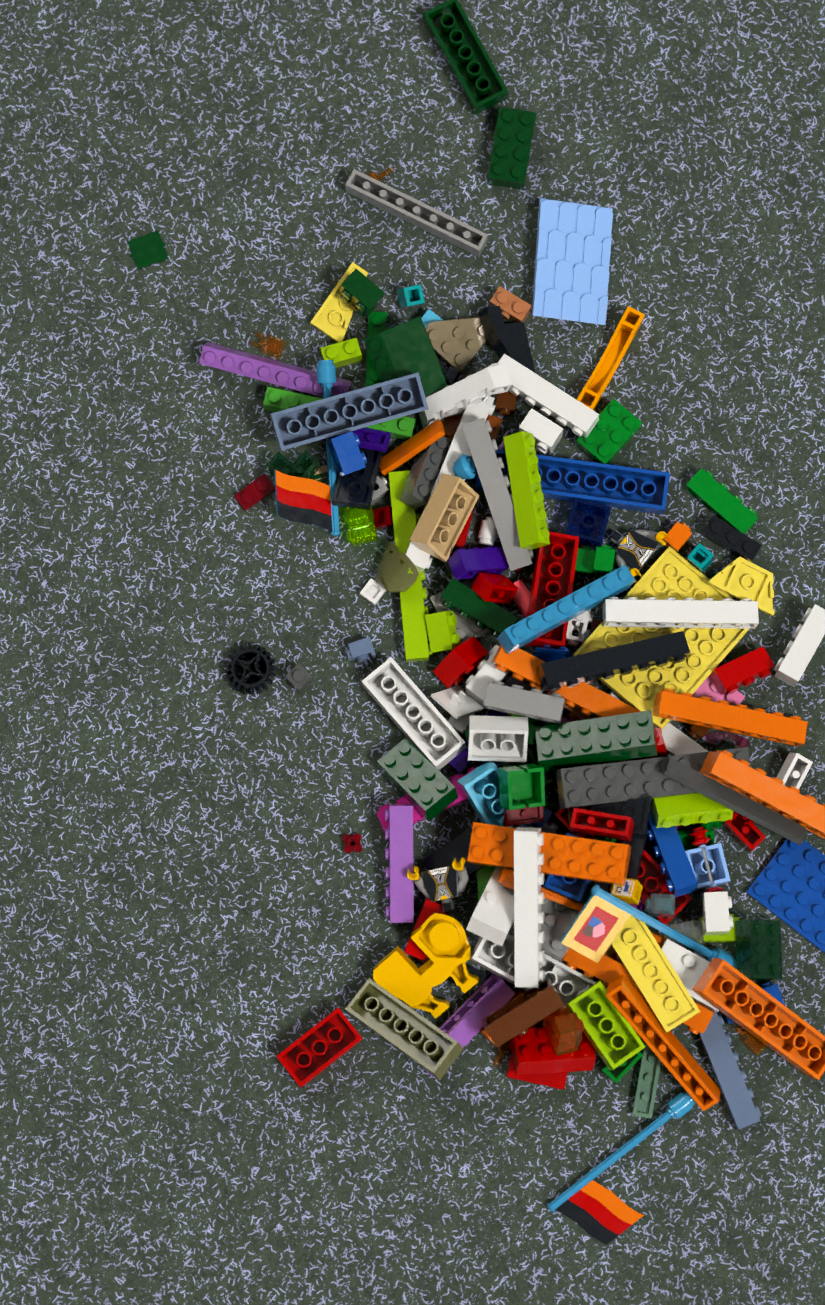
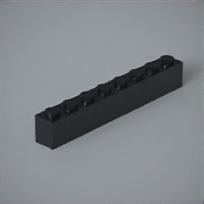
[536,631,690,692]

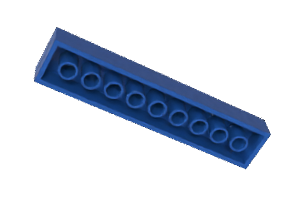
[475,449,670,515]

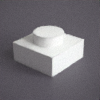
[360,578,386,605]

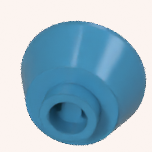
[452,454,477,479]

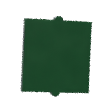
[127,231,169,270]

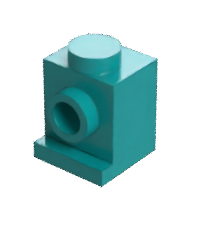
[687,543,714,573]

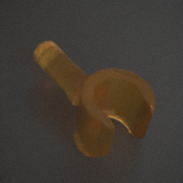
[369,167,393,181]
[493,1044,510,1066]

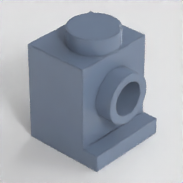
[346,637,376,663]

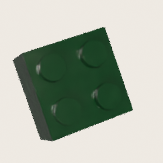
[339,269,385,318]

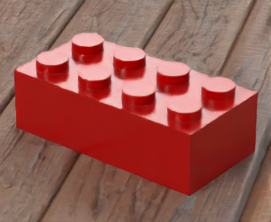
[276,1008,363,1088]
[509,1025,596,1076]

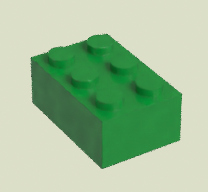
[575,399,642,464]

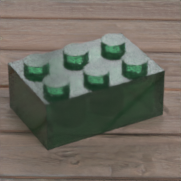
[735,919,782,981]

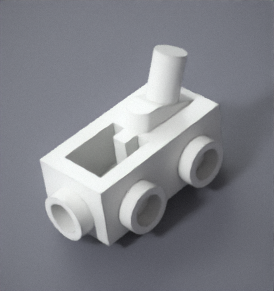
[566,609,594,647]

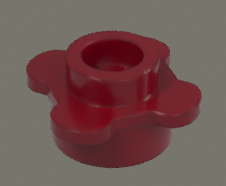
[343,833,363,854]

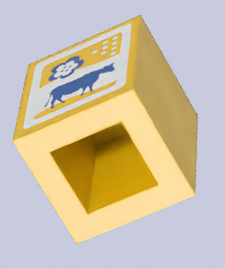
[610,878,643,905]

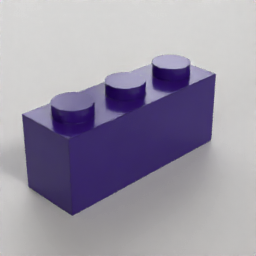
[448,546,509,580]

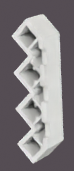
[418,363,512,428]

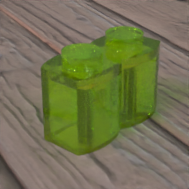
[343,506,377,546]

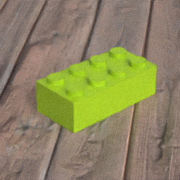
[565,981,645,1070]

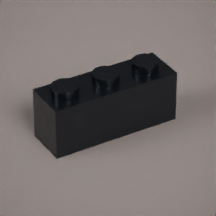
[701,515,762,562]

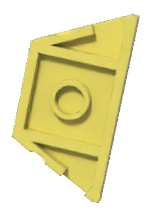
[707,557,775,616]

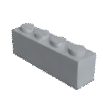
[483,681,565,724]

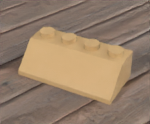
[409,474,479,562]

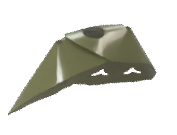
[375,542,419,593]

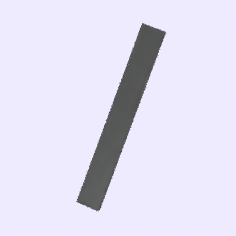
[664,757,806,845]

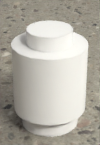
[478,517,498,546]

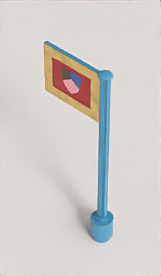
[560,885,736,968]

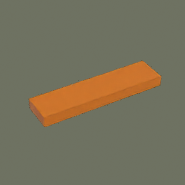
[380,419,445,476]

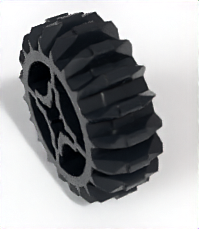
[225,643,277,696]

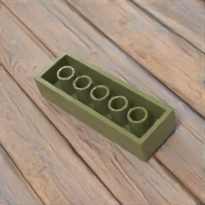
[345,978,463,1080]

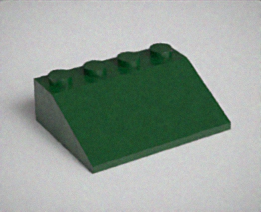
[364,316,449,397]

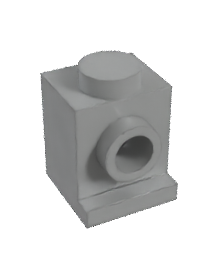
[371,476,389,505]

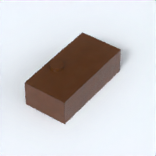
[483,977,564,1047]

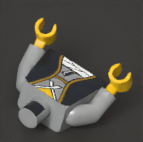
[610,529,669,583]
[407,857,469,912]

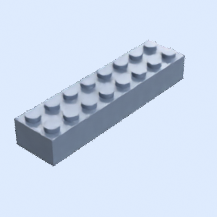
[269,372,429,451]

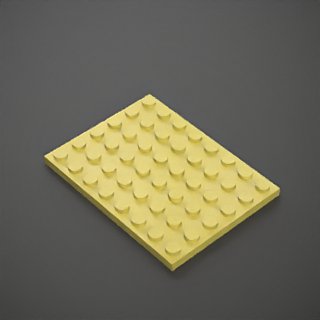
[573,546,749,731]

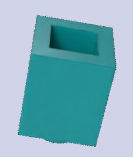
[396,284,425,308]

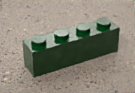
[440,578,518,639]

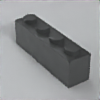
[400,436,451,509]

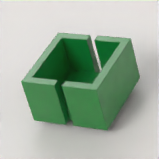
[499,763,545,810]

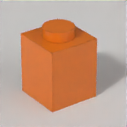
[663,521,692,553]

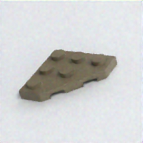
[425,317,488,372]

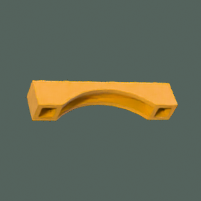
[577,306,645,411]

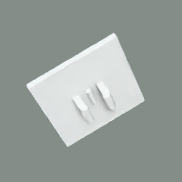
[431,686,483,719]

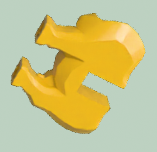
[373,913,479,1019]

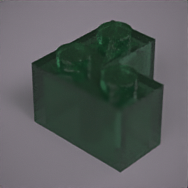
[266,450,320,479]

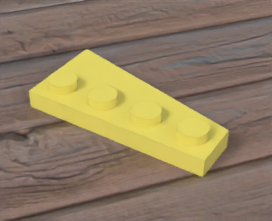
[310,262,368,343]

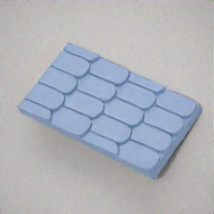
[532,198,613,325]

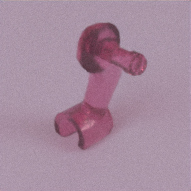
[706,731,750,748]

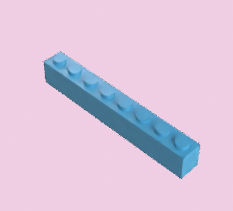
[497,565,636,654]

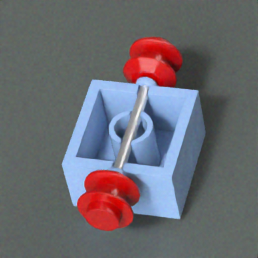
[685,827,731,892]

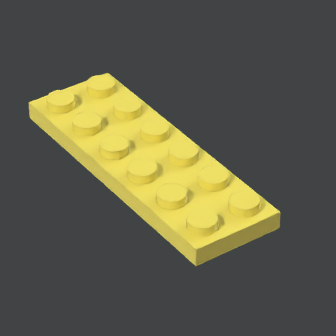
[611,915,700,1033]

